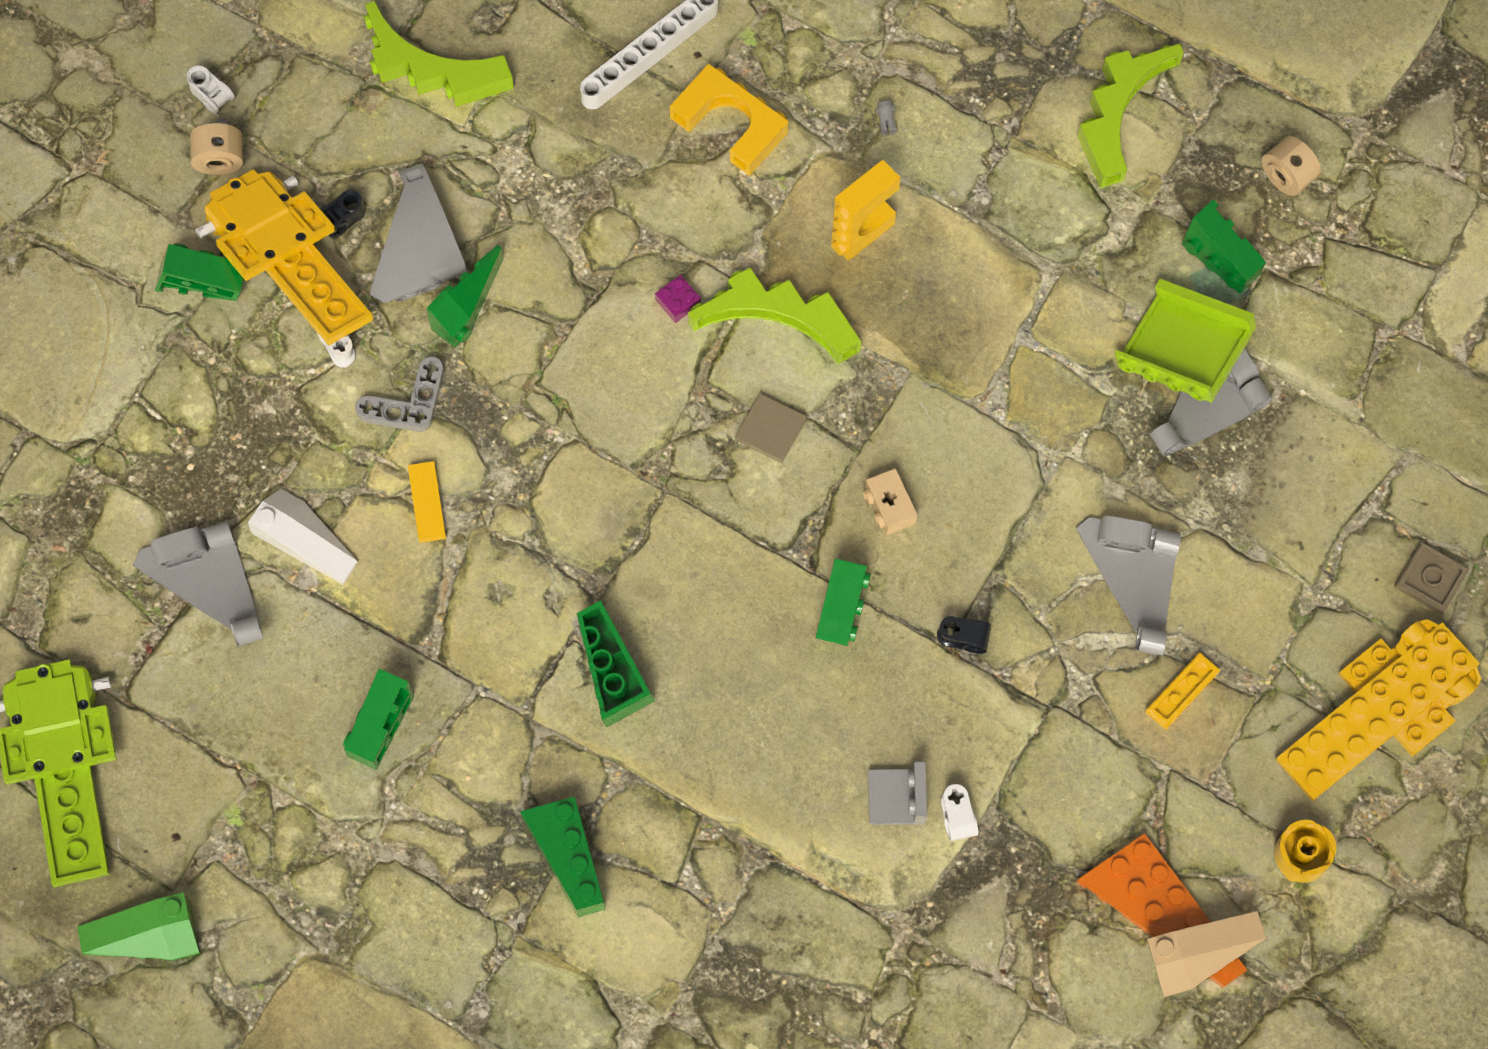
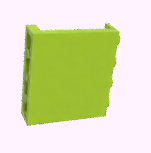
[1115,279,1257,403]

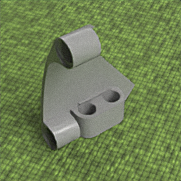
[370,163,467,303]
[1148,349,1273,456]
[1076,516,1181,656]
[133,521,264,647]

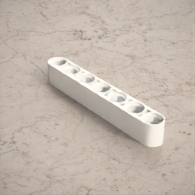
[580,0,718,109]

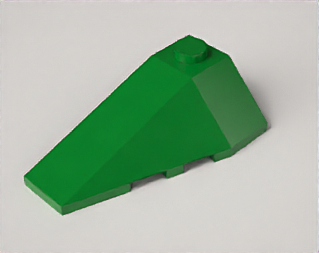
[426,245,503,348]

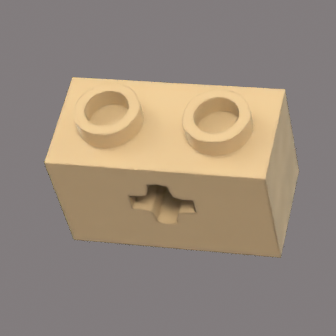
[863,468,917,536]

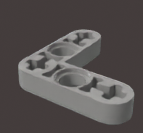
[355,357,444,432]

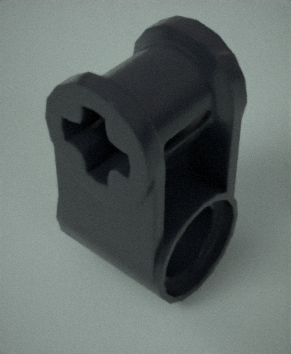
[320,190,366,239]
[937,616,991,654]

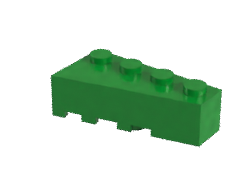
[576,600,655,727]
[520,797,605,917]

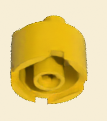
[1274,820,1337,883]

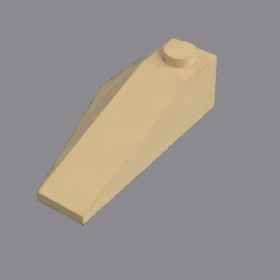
[1147,911,1266,997]

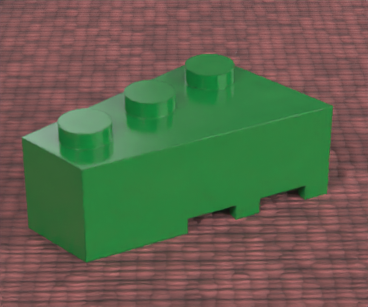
[1181,199,1266,294]
[155,243,243,301]
[815,558,871,646]
[343,669,414,770]

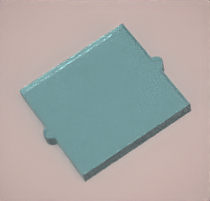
[1189,268,1250,304]

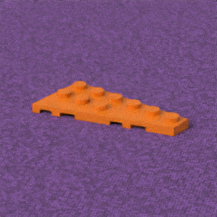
[1076,833,1247,988]

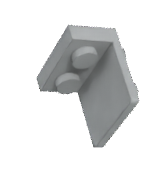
[868,762,927,825]

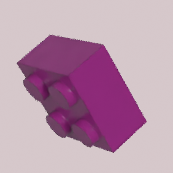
[655,275,701,323]

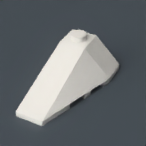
[248,489,358,585]

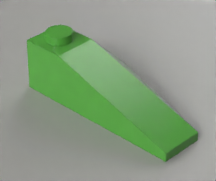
[77,892,200,961]

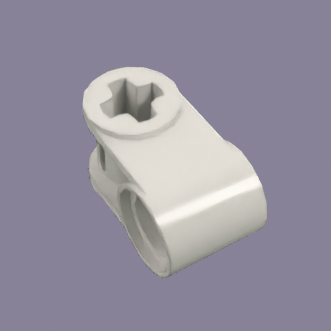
[187,65,235,115]
[317,333,356,367]
[941,784,978,841]

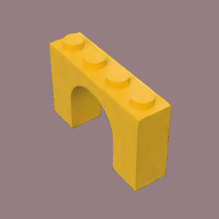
[670,64,789,176]
[831,160,901,261]

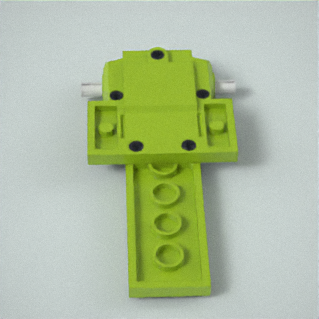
[0,659,117,888]

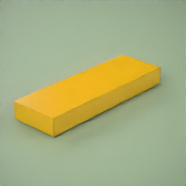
[408,461,446,543]
[1145,652,1220,730]

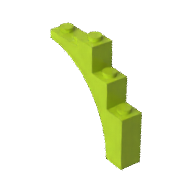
[363,1,514,107]
[1077,44,1184,188]
[688,268,861,364]

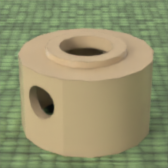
[190,123,243,175]
[1261,136,1321,196]

